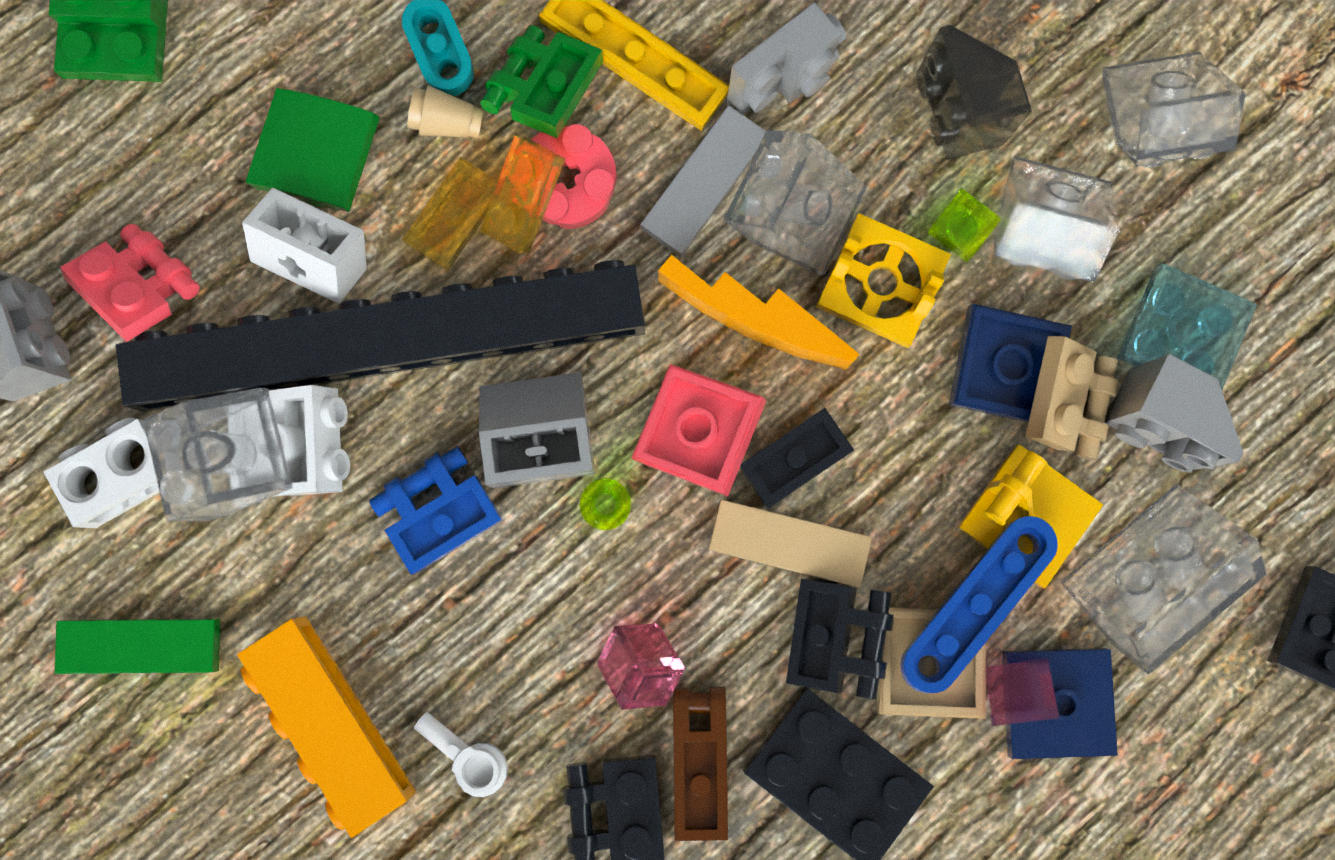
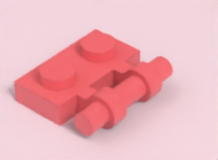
[60,224,200,342]

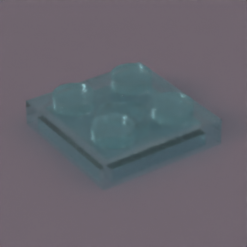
[1117,263,1257,390]

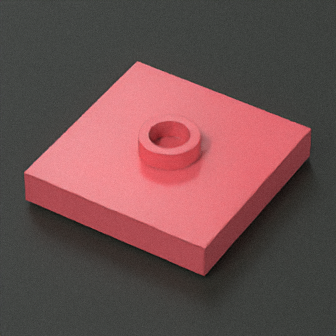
[631,364,766,497]

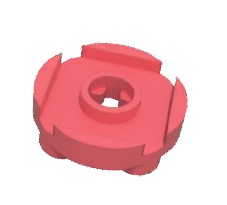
[515,124,617,229]

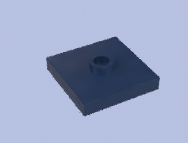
[949,304,1072,423]
[1002,648,1118,759]

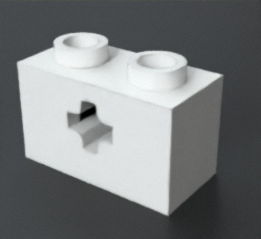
[242,188,367,304]

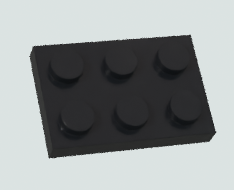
[743,687,934,860]

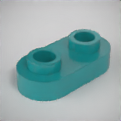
[402,0,474,96]

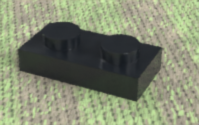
[740,408,854,509]

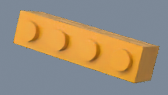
[237,616,417,838]

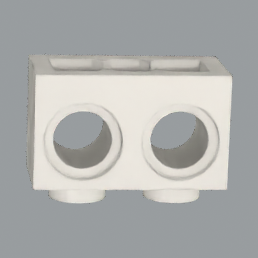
[44,418,187,528]

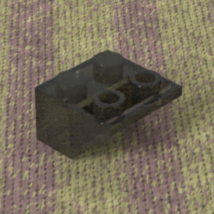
[916,25,1032,160]

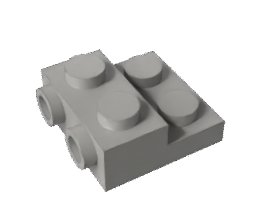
[727,2,846,115]

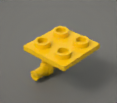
[958,444,1103,589]

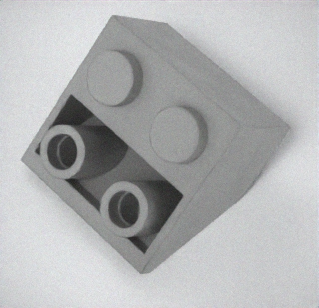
[0,270,72,402]
[1105,354,1243,473]
[479,372,596,488]

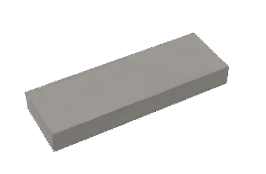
[640,105,769,257]

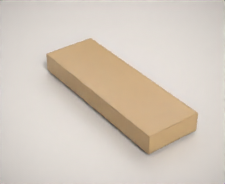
[708,500,872,588]

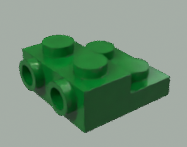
[48,0,168,82]

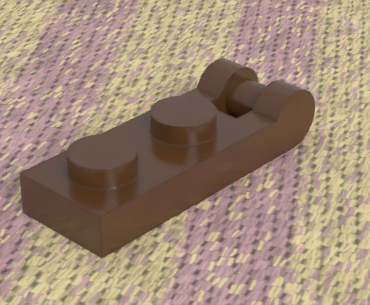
[673,687,728,841]

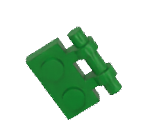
[480,25,603,138]

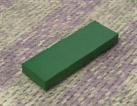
[54,619,220,674]

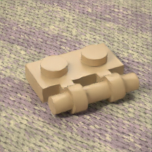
[1025,336,1119,460]

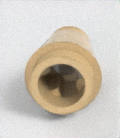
[407,85,484,139]

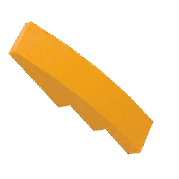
[658,254,860,370]

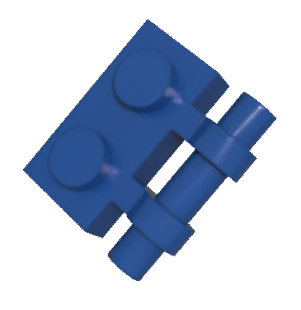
[369,446,503,575]

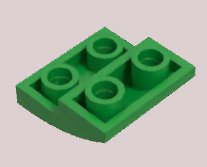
[245,88,380,212]

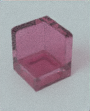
[598,624,685,710]
[986,658,1059,726]

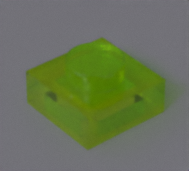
[927,188,1002,262]

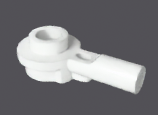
[414,712,508,797]

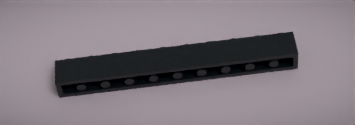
[116,260,645,412]

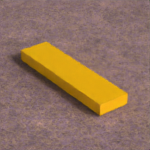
[539,0,729,131]

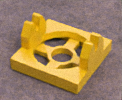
[816,213,951,348]

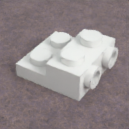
[227,385,350,499]

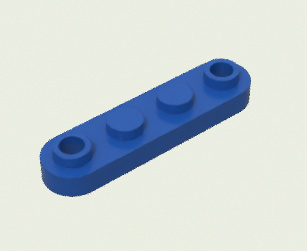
[900,516,1058,693]

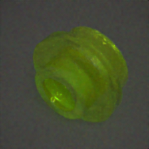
[579,478,631,530]

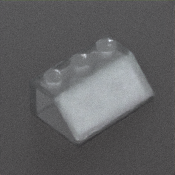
[1061,484,1267,675]

